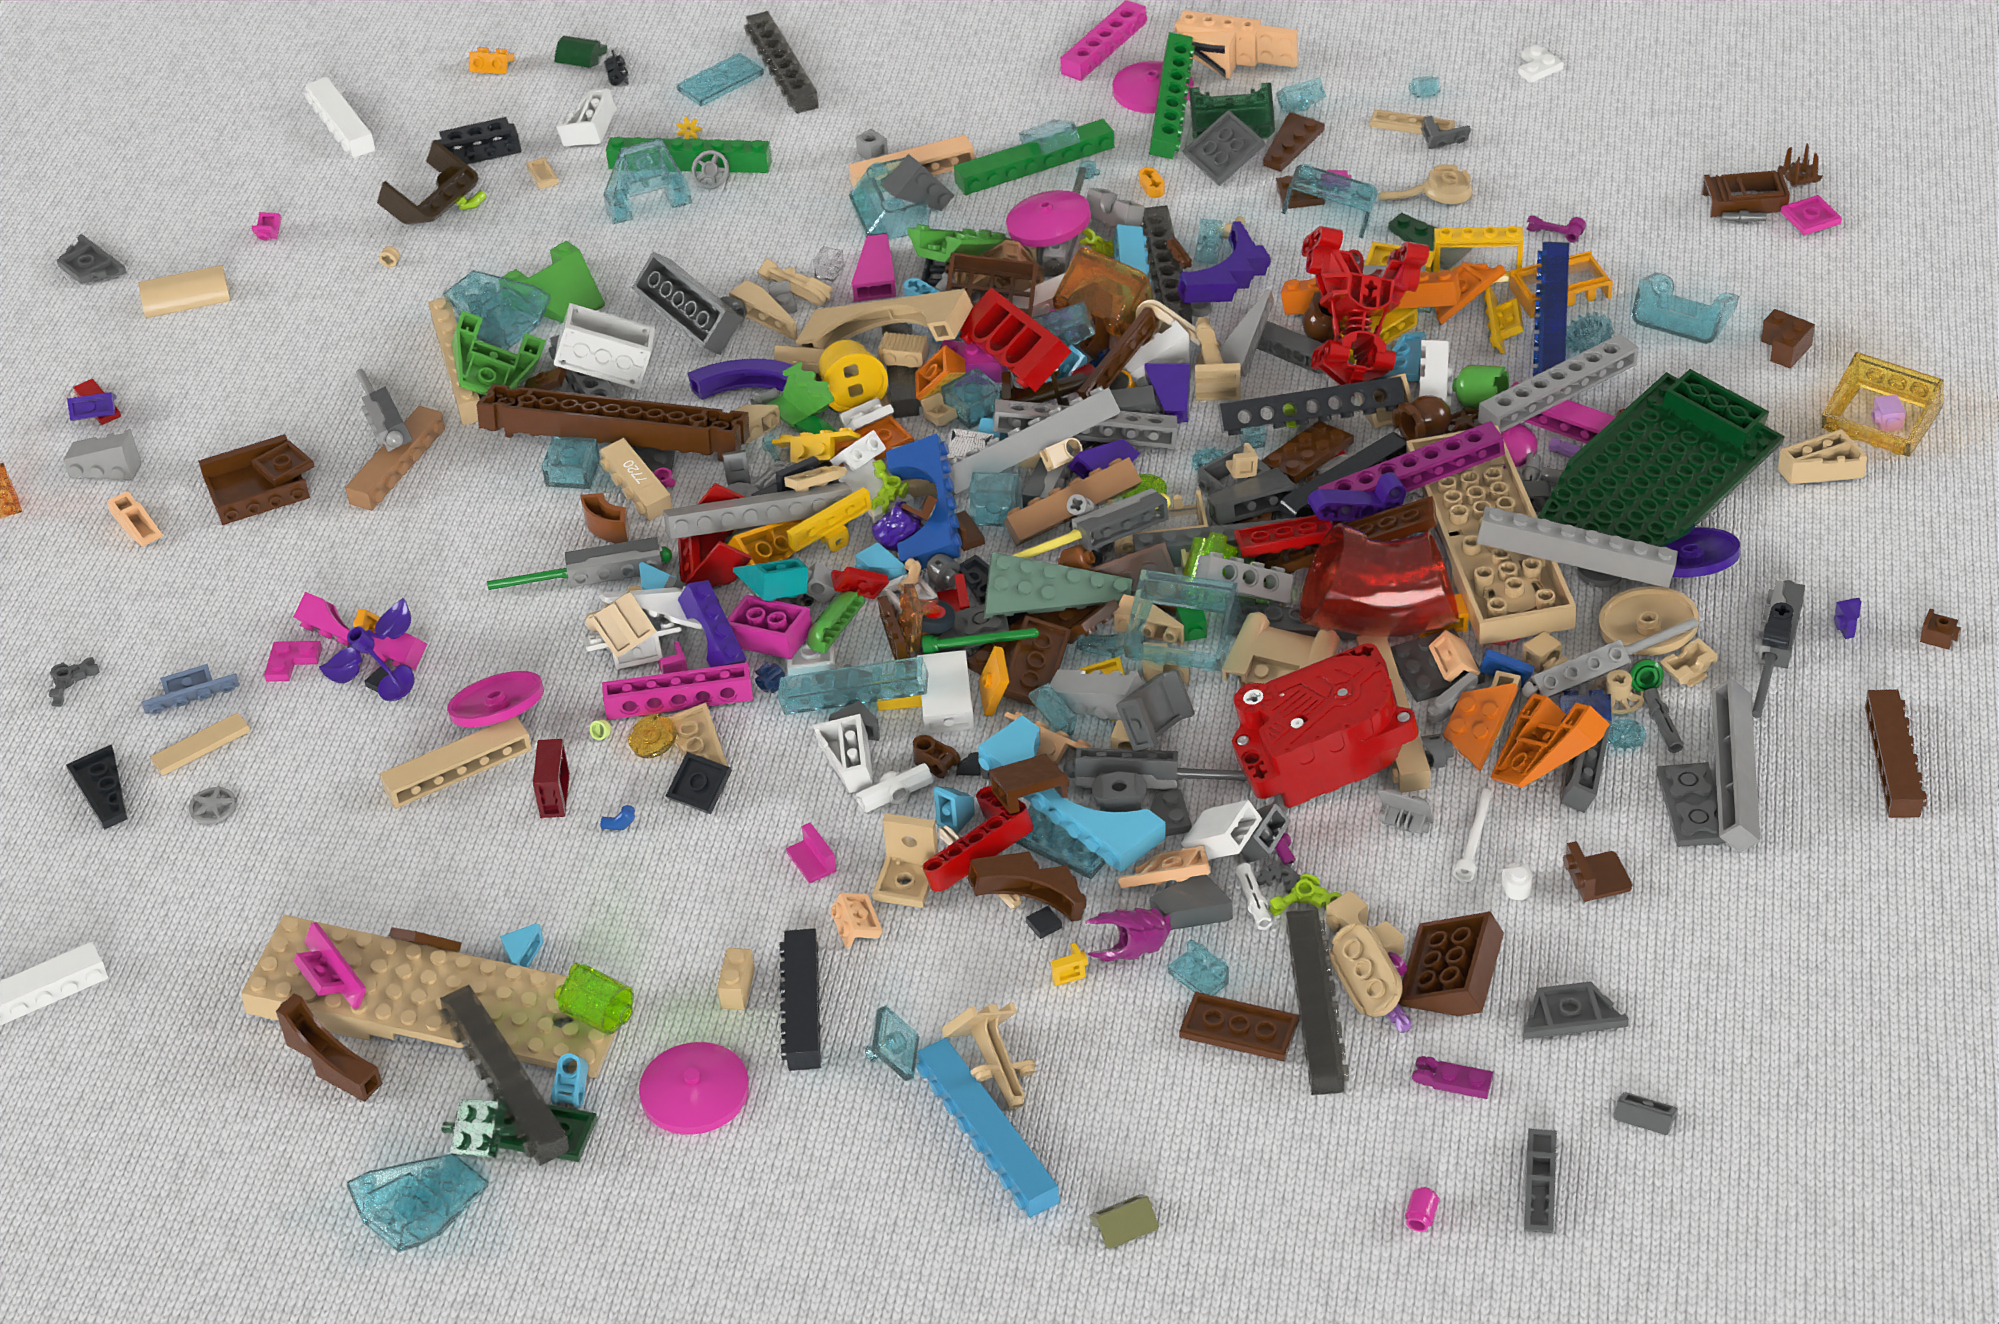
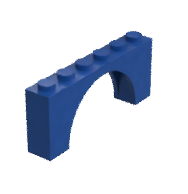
[886,434,962,572]

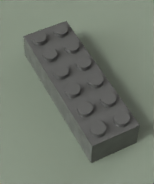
[632,251,743,355]

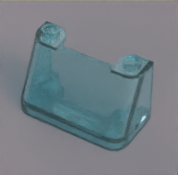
[1632,272,1740,344]

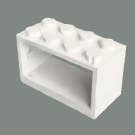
[554,303,655,389]

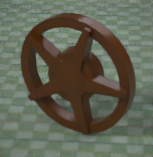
[1445,408,1482,434]

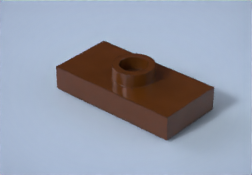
[524,367,567,390]

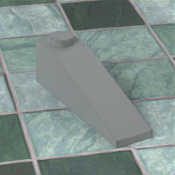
[1219,289,1274,377]

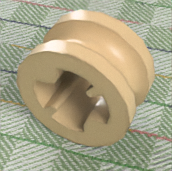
[379,246,400,268]

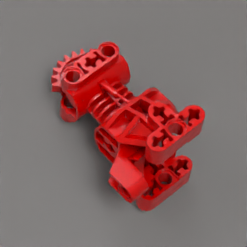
[1302,226,1429,397]

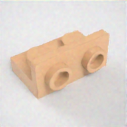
[831,893,883,947]

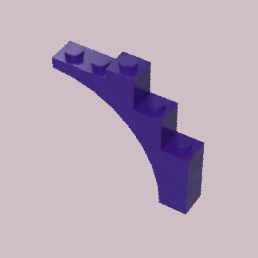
[1177,221,1271,303]

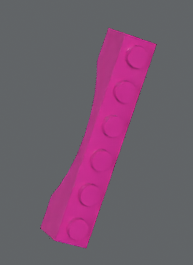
[293,592,428,670]

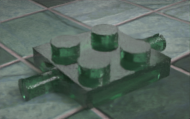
[441,1099,516,1158]

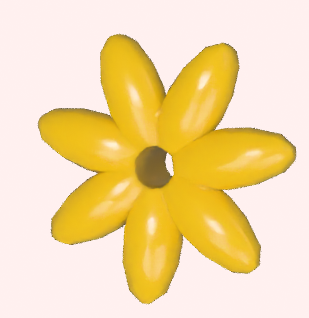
[676,117,702,139]

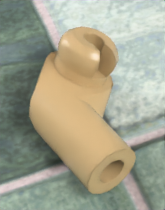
[898,558,921,593]

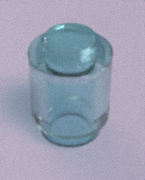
[1409,76,1440,99]

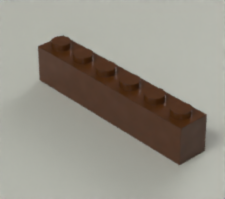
[1865,689,1927,818]

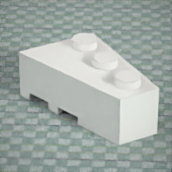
[556,88,616,146]
[1122,320,1190,387]
[1419,340,1452,410]

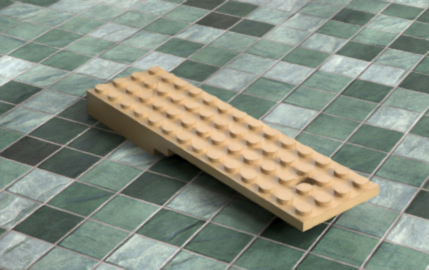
[241,915,632,1079]

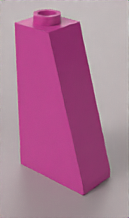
[852,234,897,302]

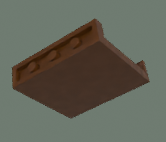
[198,434,310,525]

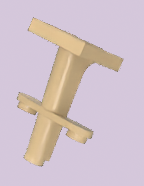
[1195,317,1241,401]
[585,585,657,658]
[941,1002,1036,1110]

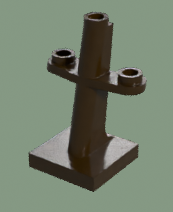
[1001,367,1090,406]

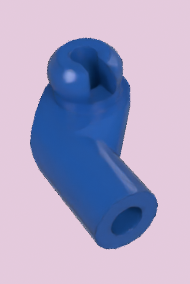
[600,805,635,830]

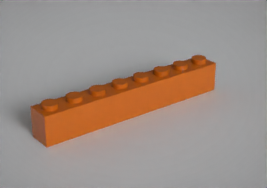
[1281,270,1461,315]

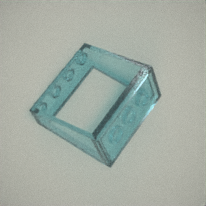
[1123,569,1240,672]

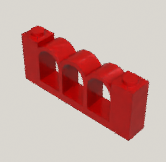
[959,288,1072,392]

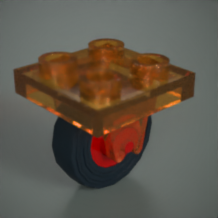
[898,584,955,652]

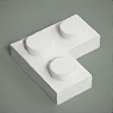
[1518,44,1563,83]

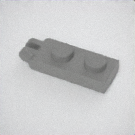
[1427,672,1478,724]

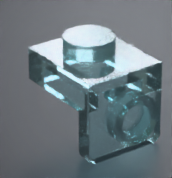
[1239,425,1266,449]

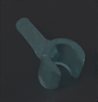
[762,434,780,462]

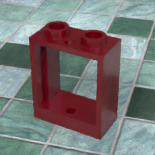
[533,739,570,818]

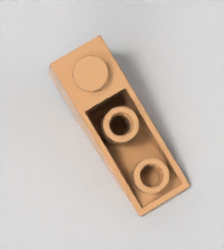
[1114,594,1185,645]

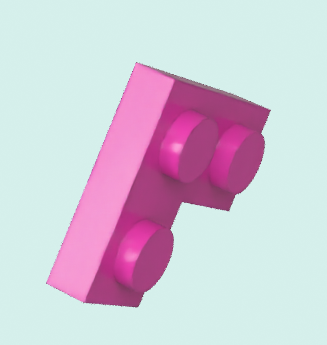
[264,641,322,682]

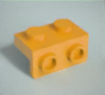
[469,47,514,74]

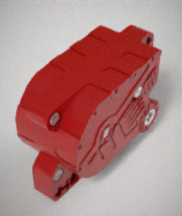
[1232,643,1419,808]

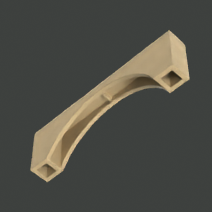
[796,289,973,349]

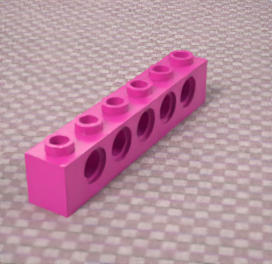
[1060,0,1147,81]
[602,662,753,720]

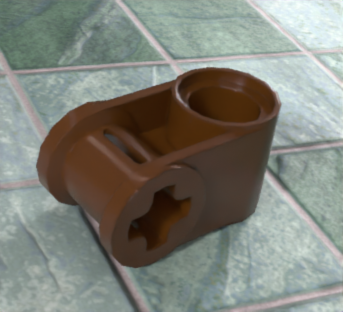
[913,735,961,778]

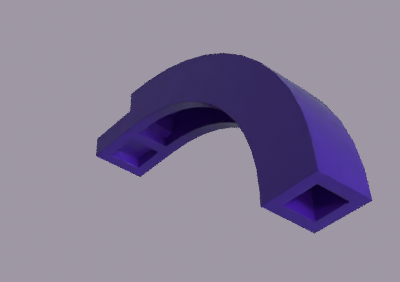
[688,358,804,400]

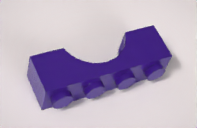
[678,580,747,667]

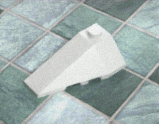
[600,586,702,629]

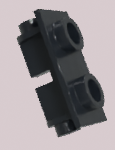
[605,50,629,86]

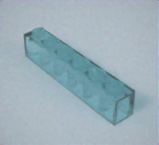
[778,656,928,715]

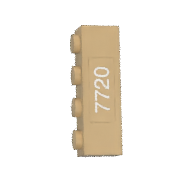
[599,438,672,521]

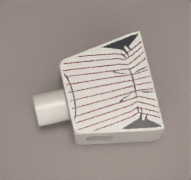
[948,428,994,461]

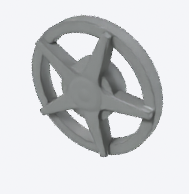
[692,150,729,189]
[189,786,237,824]

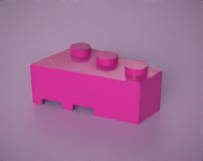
[938,340,1008,386]

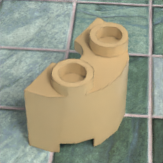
[1660,638,1718,687]

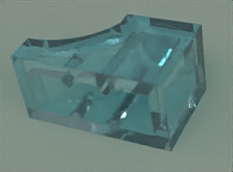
[1195,219,1225,264]

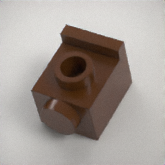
[1920,609,1961,650]

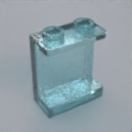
[1019,120,1080,155]

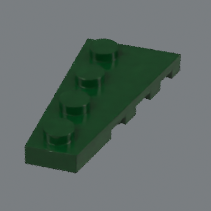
[1389,213,1471,270]

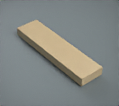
[1370,109,1455,135]
[150,712,251,776]

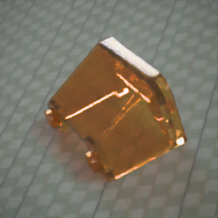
[1052,247,1154,337]

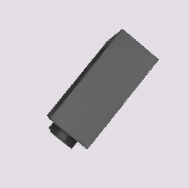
[1198,445,1271,495]

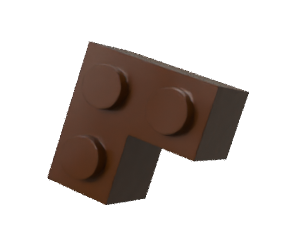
[1761,309,1815,369]

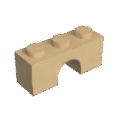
[1326,890,1404,956]

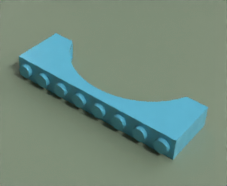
[978,715,1165,872]

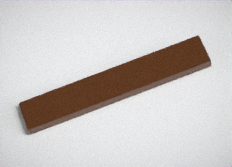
[1077,307,1158,400]

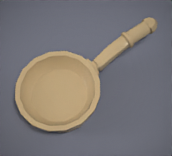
[1378,164,1473,204]

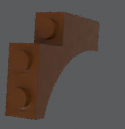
[967,852,1087,922]
[276,993,382,1102]

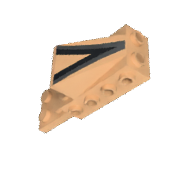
[1175,10,1299,79]

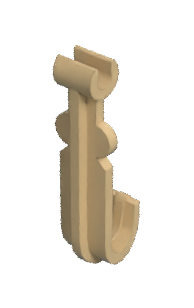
[757,259,833,306]
[1136,300,1222,348]

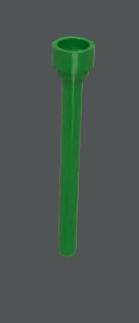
[922,628,1039,654]

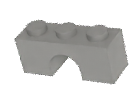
[1086,188,1145,228]

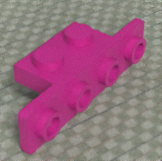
[293,922,366,1009]

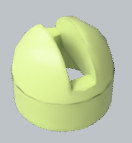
[589,719,612,740]

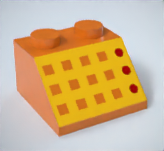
[915,345,966,401]

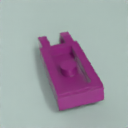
[1412,1056,1494,1099]

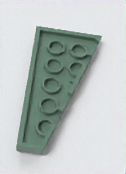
[984,552,1132,618]

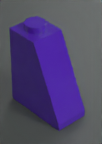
[1144,363,1191,424]
[1067,439,1140,480]

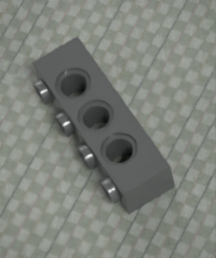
[1561,718,1611,813]

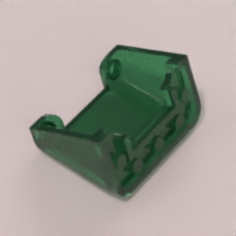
[1189,82,1275,139]

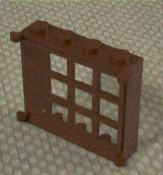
[945,253,1041,332]

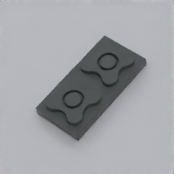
[910,604,1010,661]
[1657,762,1727,847]

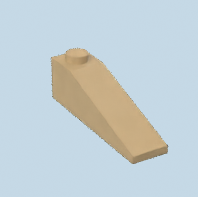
[729,280,798,341]

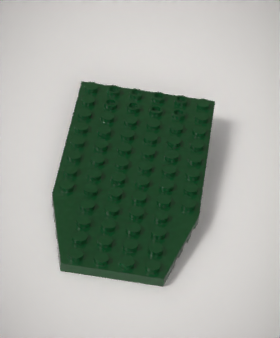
[1538,369,1785,547]

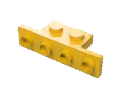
[1483,286,1524,355]
[772,428,861,463]

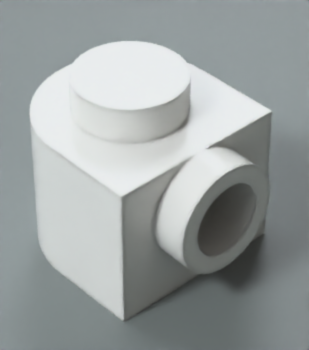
[1501,863,1532,900]

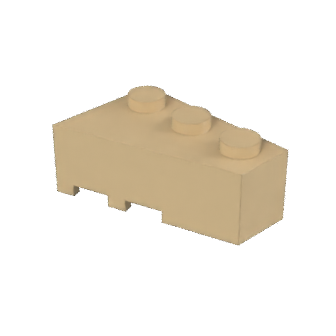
[1778,429,1868,484]

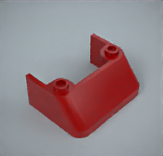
[678,483,752,587]

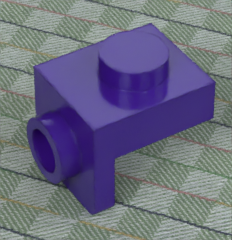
[1834,598,1862,639]

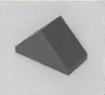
[829,700,880,741]

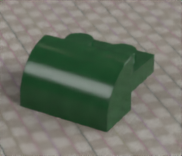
[554,36,607,68]

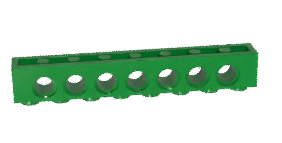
[1149,32,1195,159]

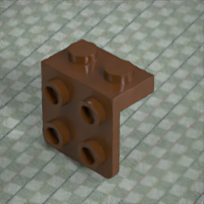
[1563,841,1633,902]

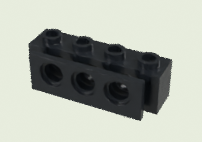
[436,117,521,165]

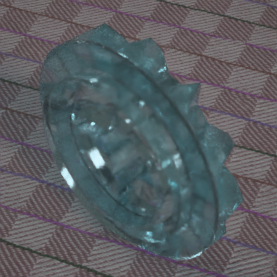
[1192,447,1225,471]
[1607,719,1646,752]

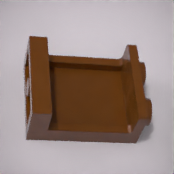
[989,754,1069,814]

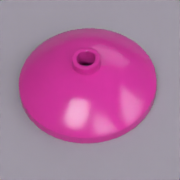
[1501,424,1537,469]

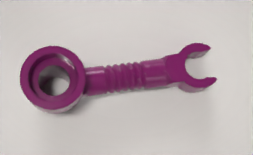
[1527,215,1586,242]

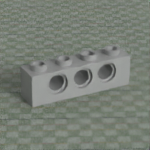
[1194,552,1293,604]

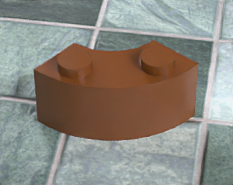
[581,493,629,544]

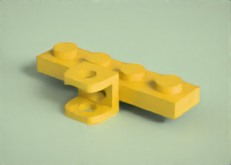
[787,487,872,553]

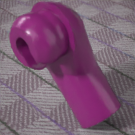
[1275,833,1296,866]

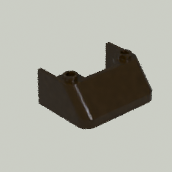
[377,140,478,225]

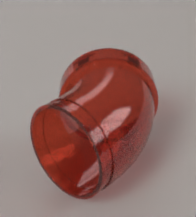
[1299,523,1460,637]

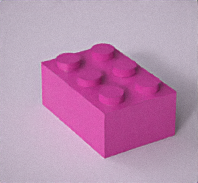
[727,595,812,659]

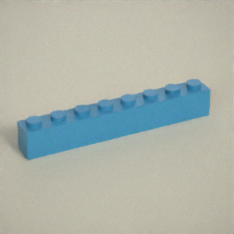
[916,1038,1059,1218]

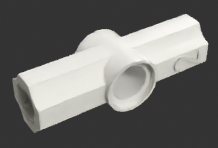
[856,763,933,813]

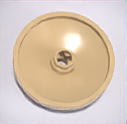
[1599,586,1699,656]

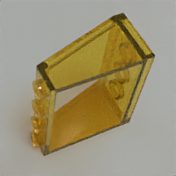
[1822,352,1944,457]

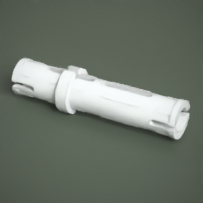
[1235,863,1273,930]

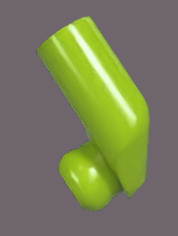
[456,190,487,210]

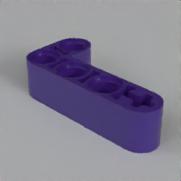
[1308,472,1407,522]

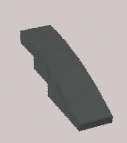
[1524,1128,1557,1233]

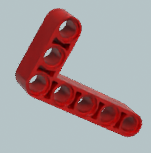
[923,786,1034,892]

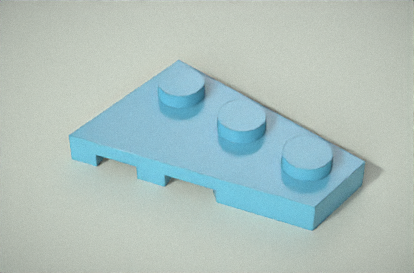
[1376,332,1426,382]

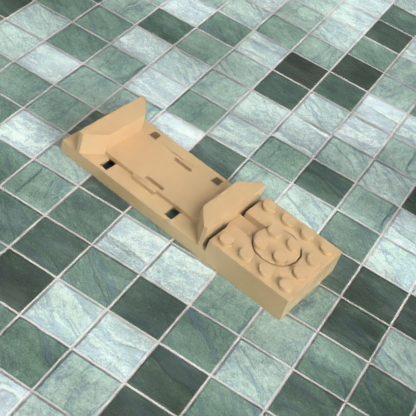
[1406,425,1576,645]

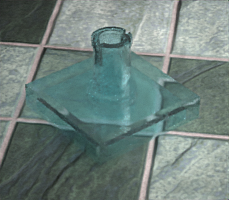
[865,1005,920,1081]

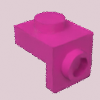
[251,212,282,241]

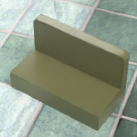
[1089,1194,1159,1249]

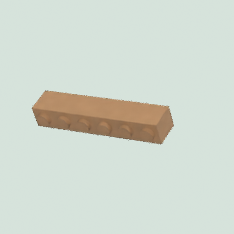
[345,406,445,511]
[1004,458,1142,547]

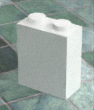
[1181,800,1262,860]

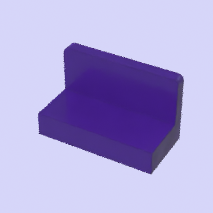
[67,392,117,421]

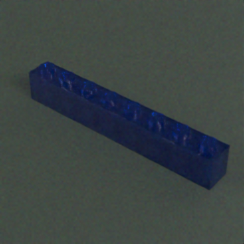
[1532,242,1569,377]

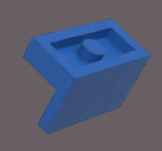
[1479,649,1535,688]

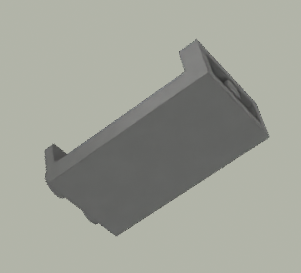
[1116,669,1195,751]

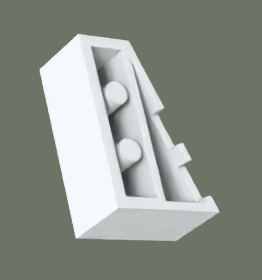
[812,714,873,793]

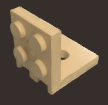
[872,813,939,908]

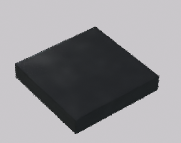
[666,752,732,815]

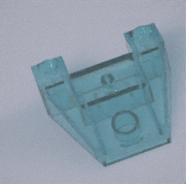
[603,138,692,225]

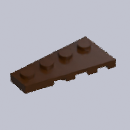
[877,595,912,679]

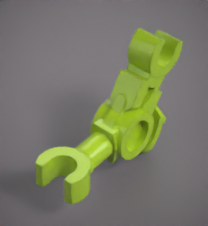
[1079,228,1114,265]
[871,459,909,514]
[1268,873,1342,917]

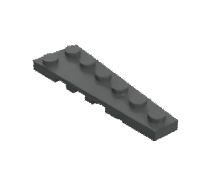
[1223,595,1371,639]

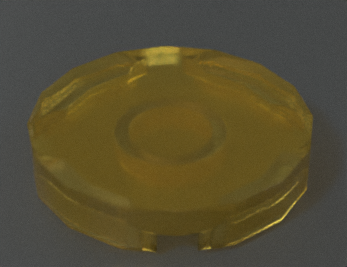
[628,714,677,758]

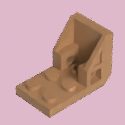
[953,240,1044,295]

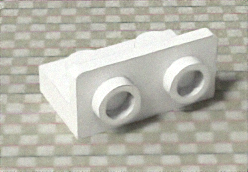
[839,398,894,431]
[830,430,886,471]

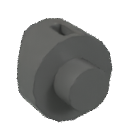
[926,554,960,589]
[1420,734,1454,769]

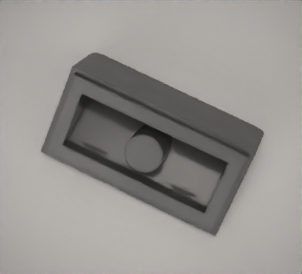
[1614,1092,1678,1135]

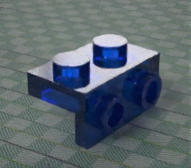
[1558,690,1612,724]

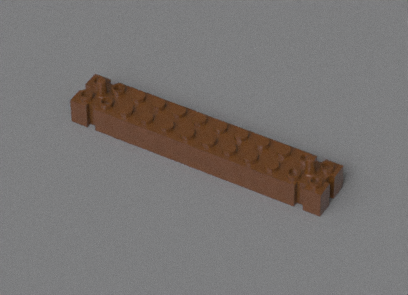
[476,384,750,462]

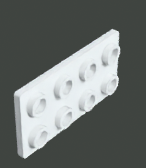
[583,617,682,670]

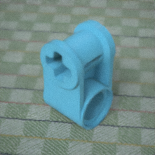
[551,1053,589,1108]

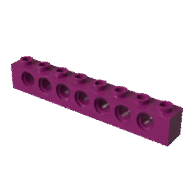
[1318,421,1505,492]

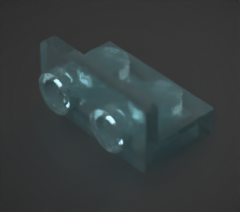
[1028,683,1077,736]
[1168,939,1229,996]

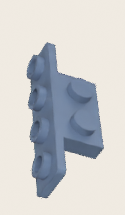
[141,664,240,714]

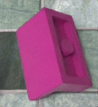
[786,822,837,883]

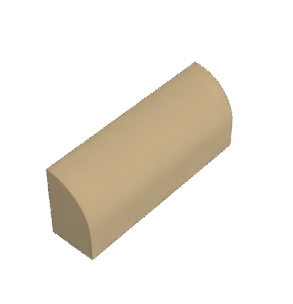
[138,265,230,318]

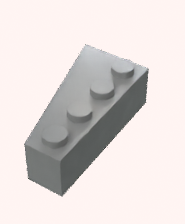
[1046,669,1143,721]

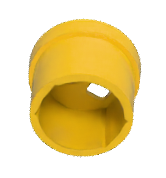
[818,340,888,413]

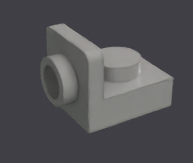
[768,280,797,314]

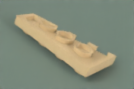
[660,703,731,775]

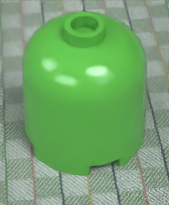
[1452,365,1509,409]

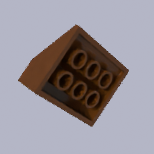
[1398,911,1504,1016]

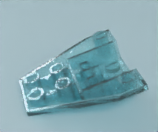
[443,270,551,350]
[347,1153,489,1252]

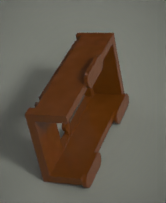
[1702,169,1790,218]

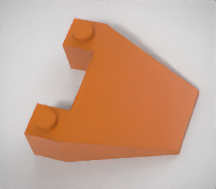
[1490,693,1610,788]

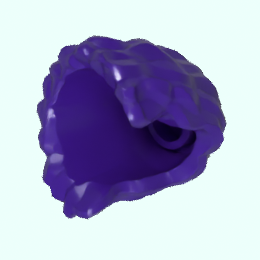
[872,501,924,552]

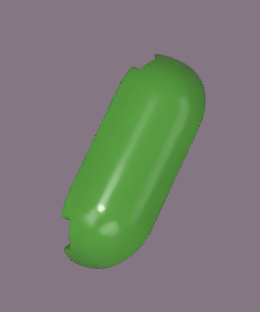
[807,591,865,653]

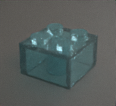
[941,368,1002,429]
[542,436,601,489]
[969,472,1022,527]

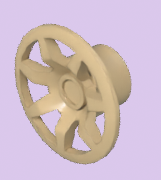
[1590,670,1645,715]

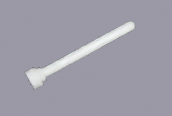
[1453,788,1492,882]

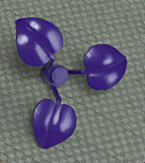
[319,598,415,702]

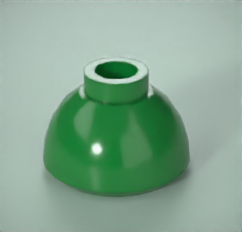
[1629,659,1664,692]

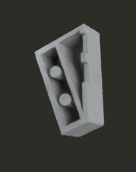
[63,429,141,480]

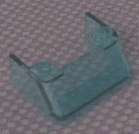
[849,157,929,240]
[1281,164,1378,238]

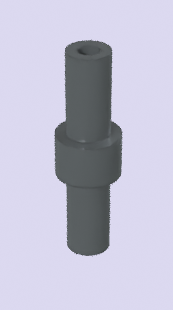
[1722,210,1766,223]

